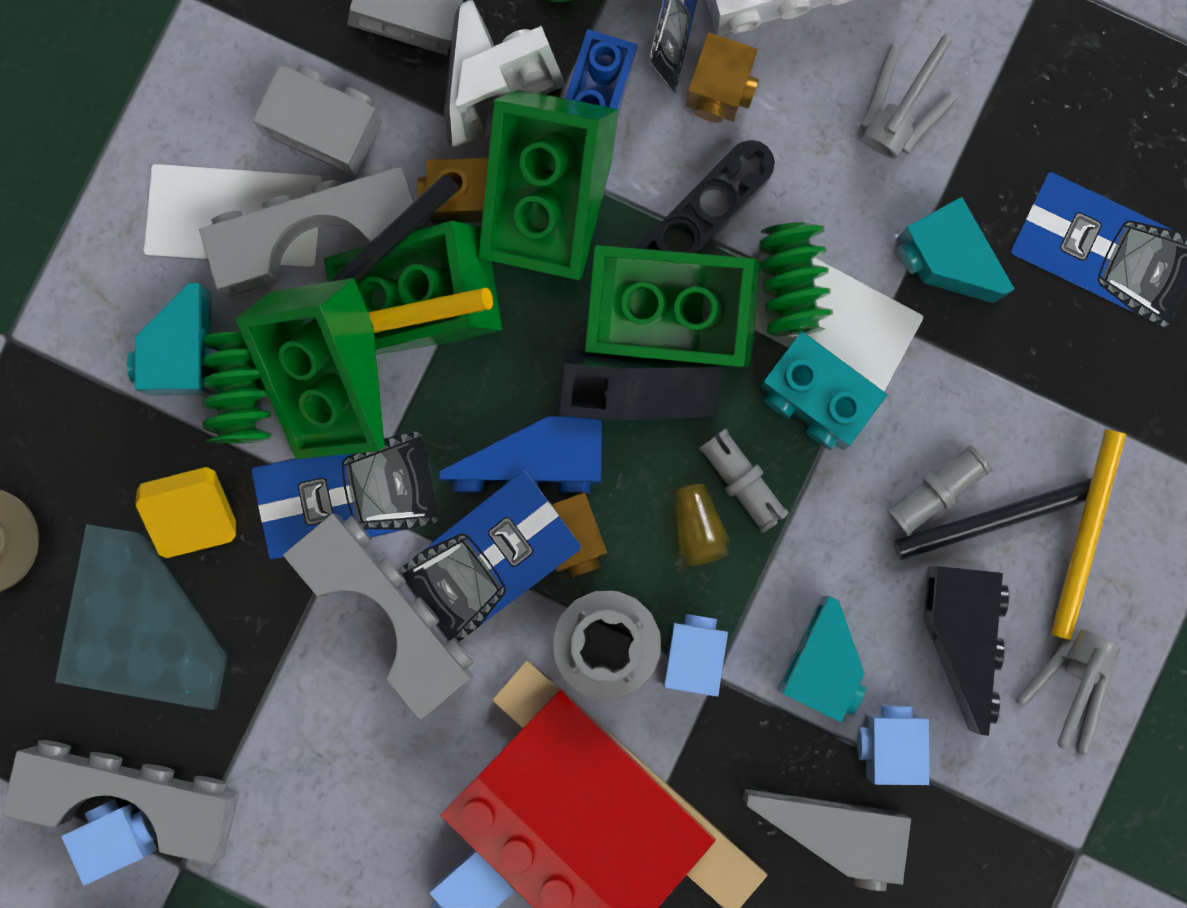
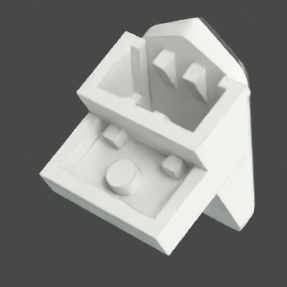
[444,0,566,147]

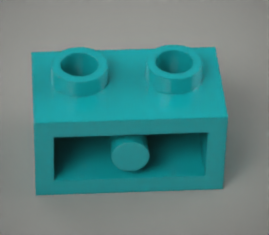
[759,331,888,450]

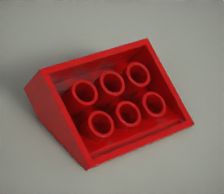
[440,688,716,908]

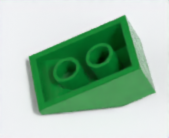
[478,90,619,280]
[324,221,502,355]
[585,245,761,367]
[235,278,385,459]

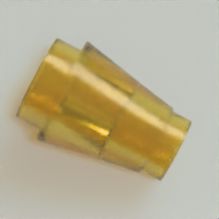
[675,484,731,566]

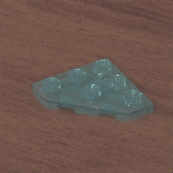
[55,524,227,710]

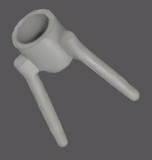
[860,34,957,159]
[1016,630,1120,755]

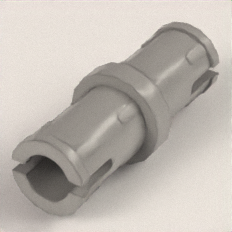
[698,428,789,533]
[886,445,992,536]

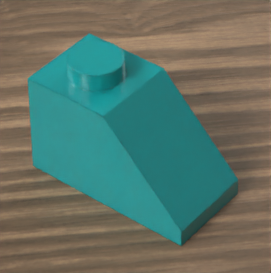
[897,197,1014,303]
[127,283,211,396]
[777,596,866,723]

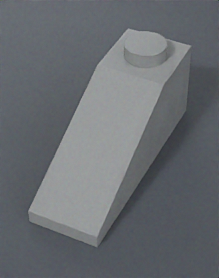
[743,789,911,891]

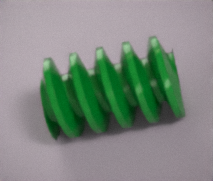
[759,222,833,336]
[202,332,271,444]

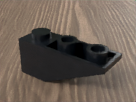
[559,349,722,421]
[923,566,1009,736]

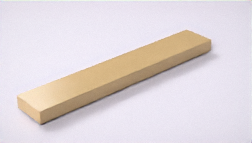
[492,660,768,908]

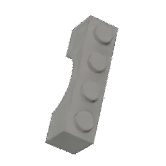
[199,164,423,298]
[283,513,474,721]
[1,740,239,865]

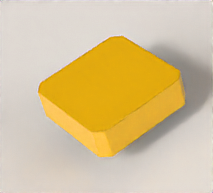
[135,467,236,558]

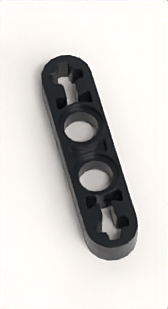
[635,140,775,254]

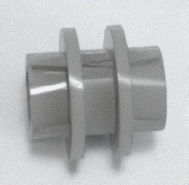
[553,591,661,700]

